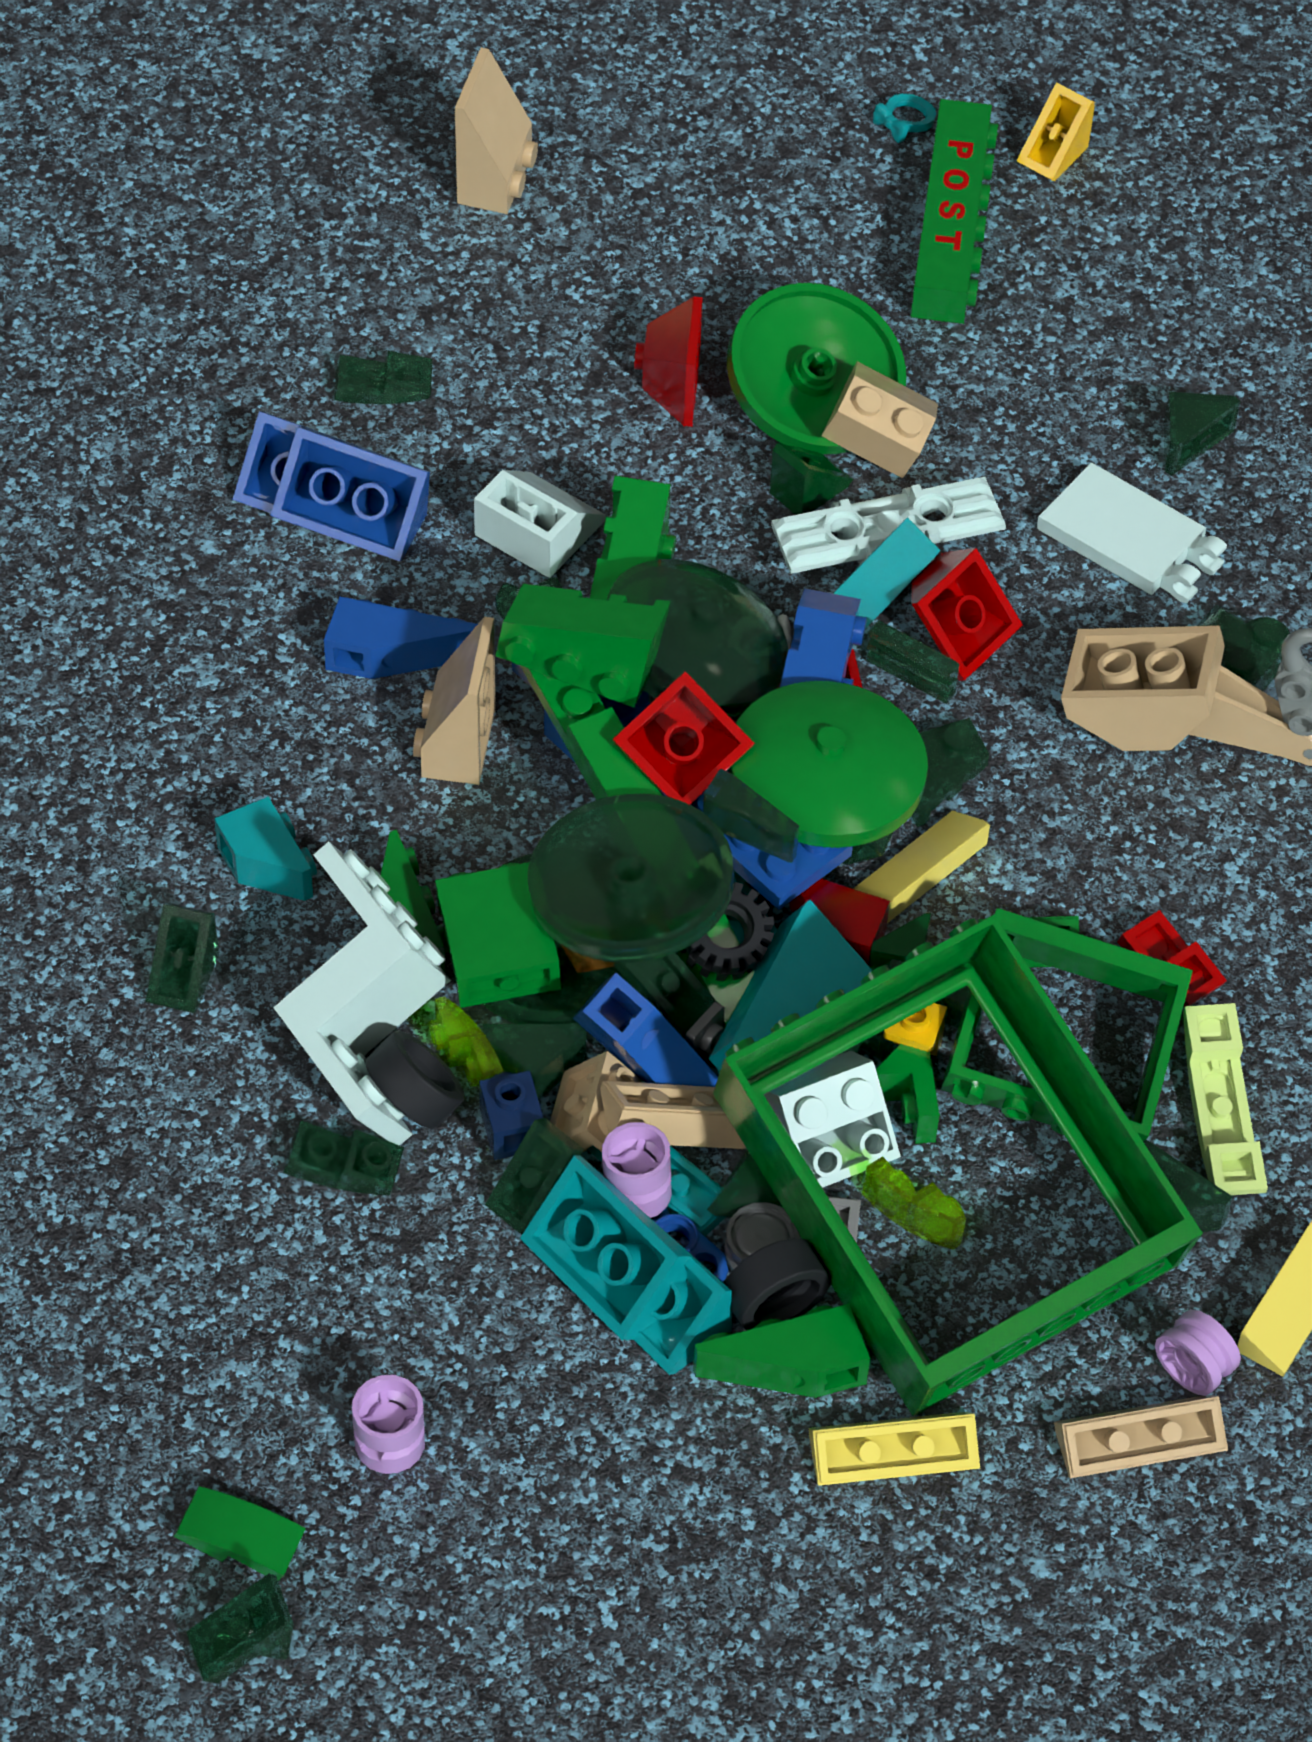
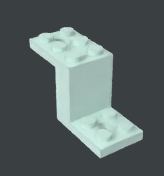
[273,841,451,1147]

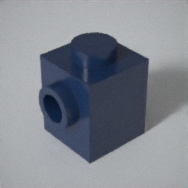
[479,1070,545,1160]

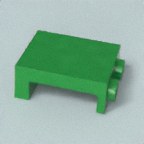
[435,861,561,1008]

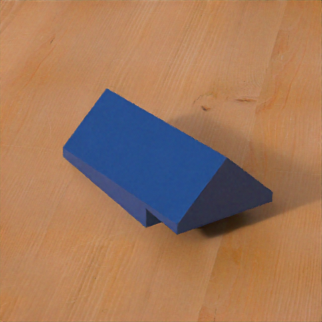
[232,411,430,561]

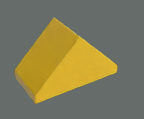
[1016,82,1095,181]

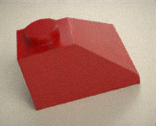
[634,296,703,427]
[911,548,1023,681]
[612,671,755,813]

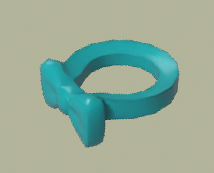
[873,93,936,143]

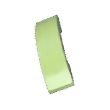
[1183,1003,1268,1196]

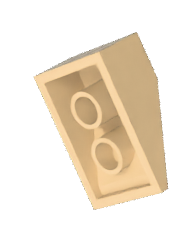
[455,48,538,214]
[413,617,496,785]

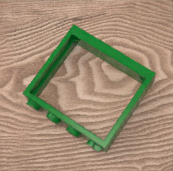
[940,908,1193,1143]

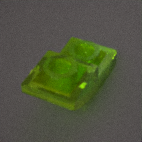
[428,996,504,1087]
[862,1156,967,1250]

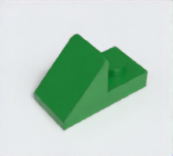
[876,1044,940,1144]

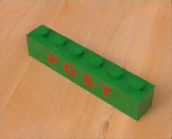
[911,99,998,324]

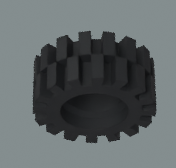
[677,881,774,981]

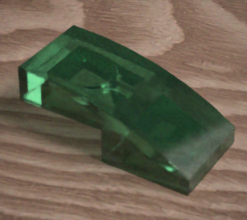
[334,351,432,404]

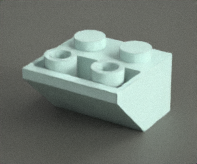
[474,470,605,578]
[764,1051,901,1188]

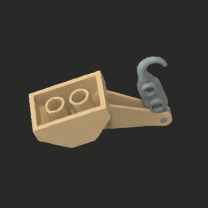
[1061,626,1312,766]

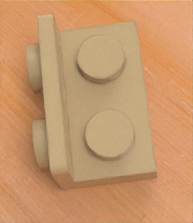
[542,1051,642,1162]

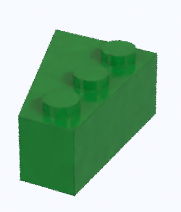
[590,476,676,606]
[495,584,671,708]

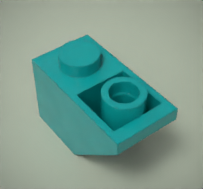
[214,796,317,901]

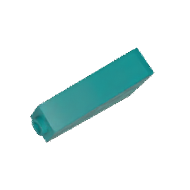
[709,900,872,1074]

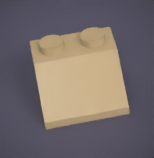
[822,361,938,478]

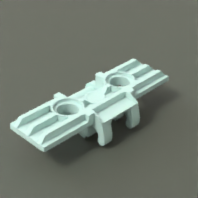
[771,477,1006,574]

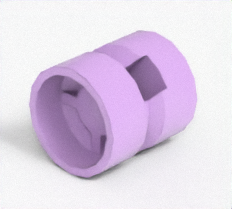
[602,1122,672,1218]
[352,1375,425,1474]

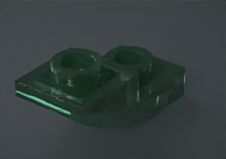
[282,1120,404,1196]

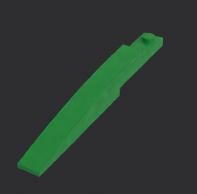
[520,665,755,1028]

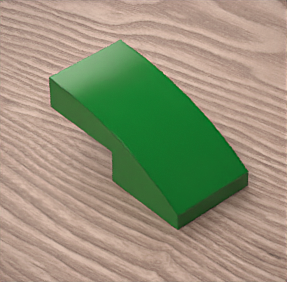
[173,1486,306,1582]

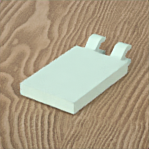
[1037,462,1227,603]

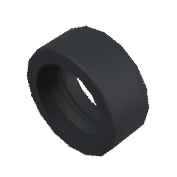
[366,1030,464,1129]
[724,1238,831,1330]

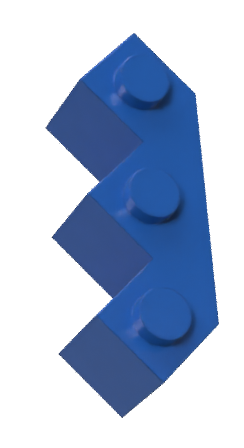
[780,588,867,687]

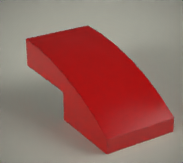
[1117,910,1227,1007]

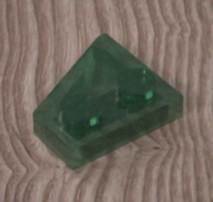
[912,718,989,827]

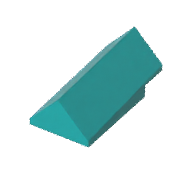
[520,1155,732,1375]

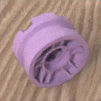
[1155,1309,1241,1396]

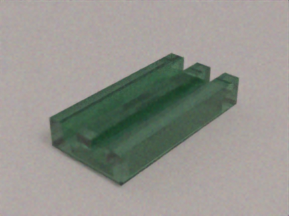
[866,620,959,704]

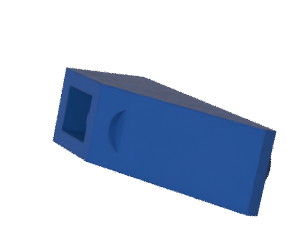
[324,596,478,679]
[573,973,718,1087]

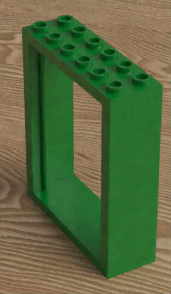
[713,914,1203,1417]

